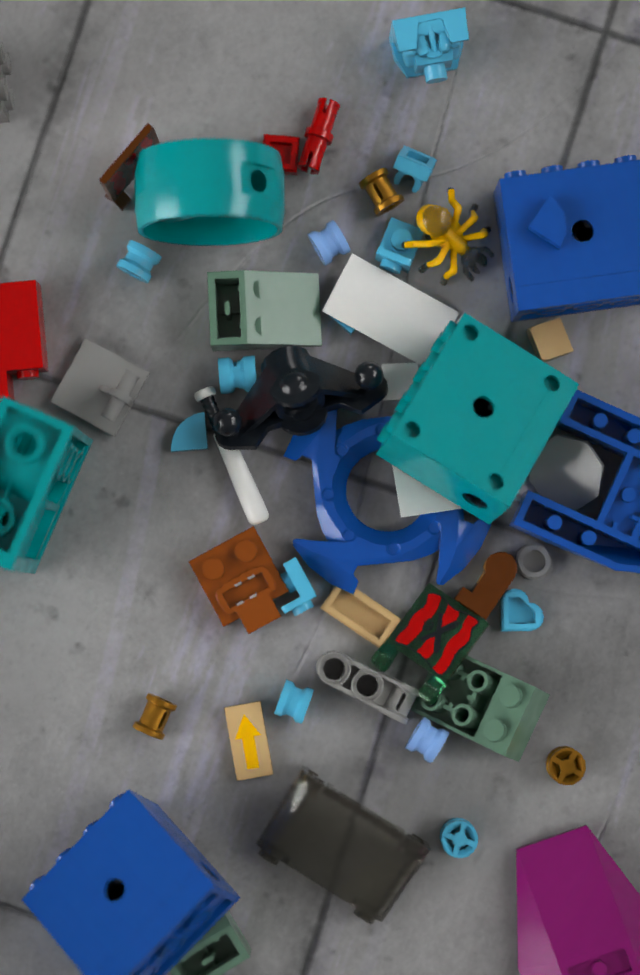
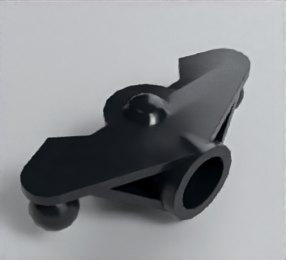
[213,346,388,450]

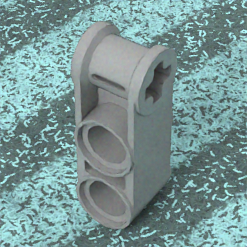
[316,651,423,725]

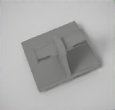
[50,338,150,437]

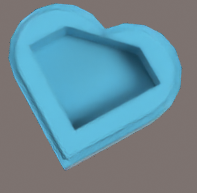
[500,589,544,631]

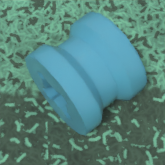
[116,240,162,283]
[274,679,314,724]
[439,817,478,858]

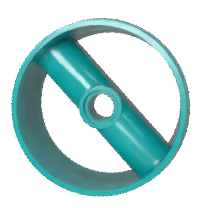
[134,138,285,246]

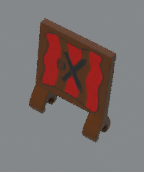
[99,123,160,212]

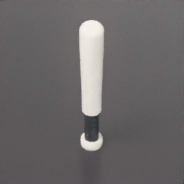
[194,386,269,526]

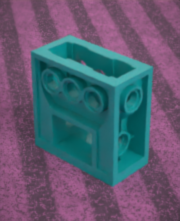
[0,396,93,574]

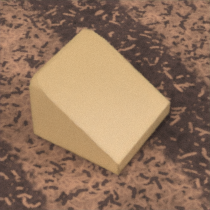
[526,318,574,362]

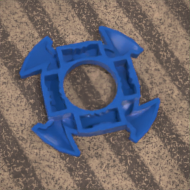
[283,409,492,594]

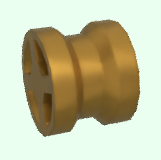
[545,746,586,785]

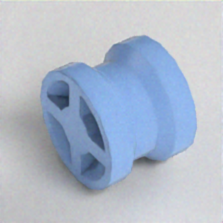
[308,220,351,266]
[405,717,449,764]

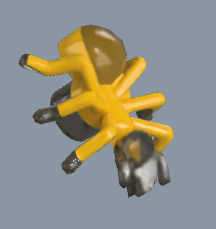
[401,188,495,285]

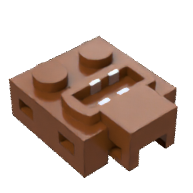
[188,526,289,634]

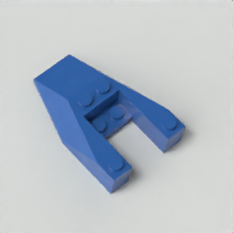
[509,390,640,573]

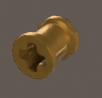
[358,167,405,216]
[132,693,177,740]

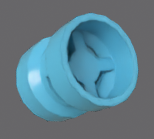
[218,355,257,394]

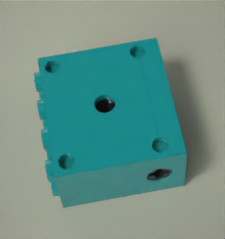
[376,313,579,525]

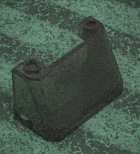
[256,765,431,924]

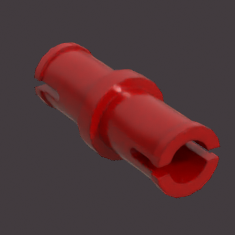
[297,98,340,174]

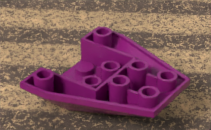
[516,825,640,975]

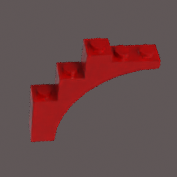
[0,280,49,401]

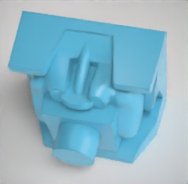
[389,7,469,84]

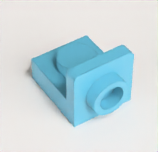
[375,217,424,274]
[280,557,317,616]

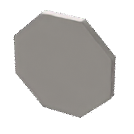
[529,434,605,511]

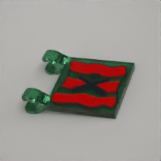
[371,583,489,705]

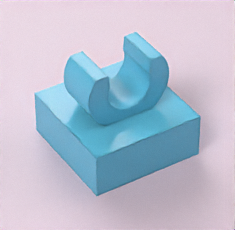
[393,145,437,193]

